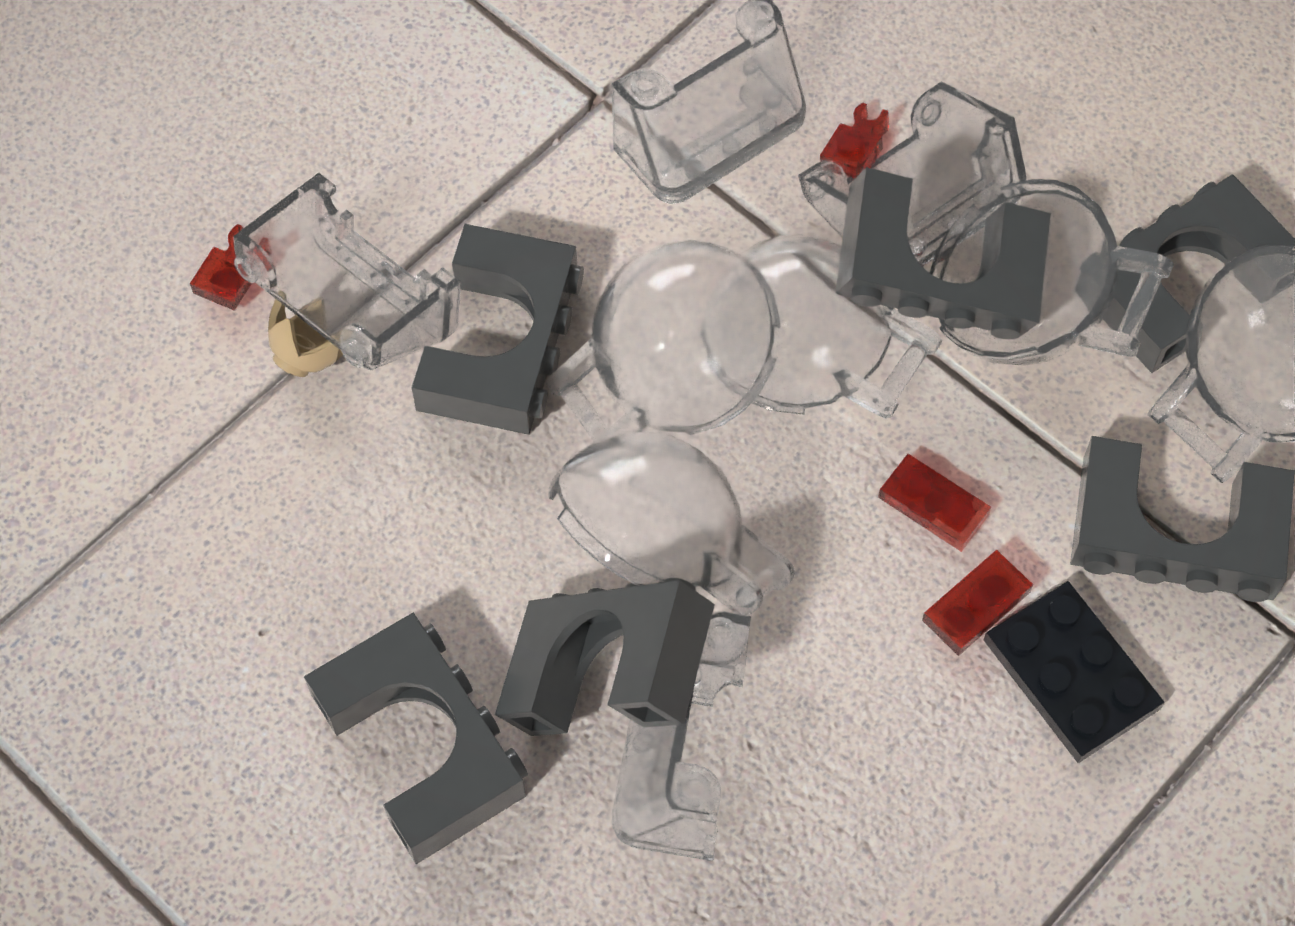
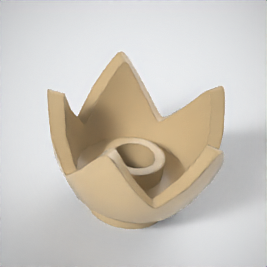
[268,293,356,377]

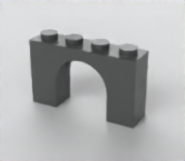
[835,167,1051,339]
[1078,174,1295,373]
[411,224,584,435]
[1070,436,1295,602]
[495,578,715,736]
[304,612,528,864]

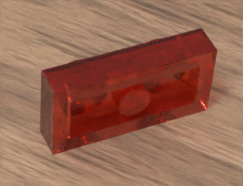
[878,453,991,552]
[922,550,1034,656]

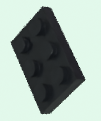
[983,581,1165,763]

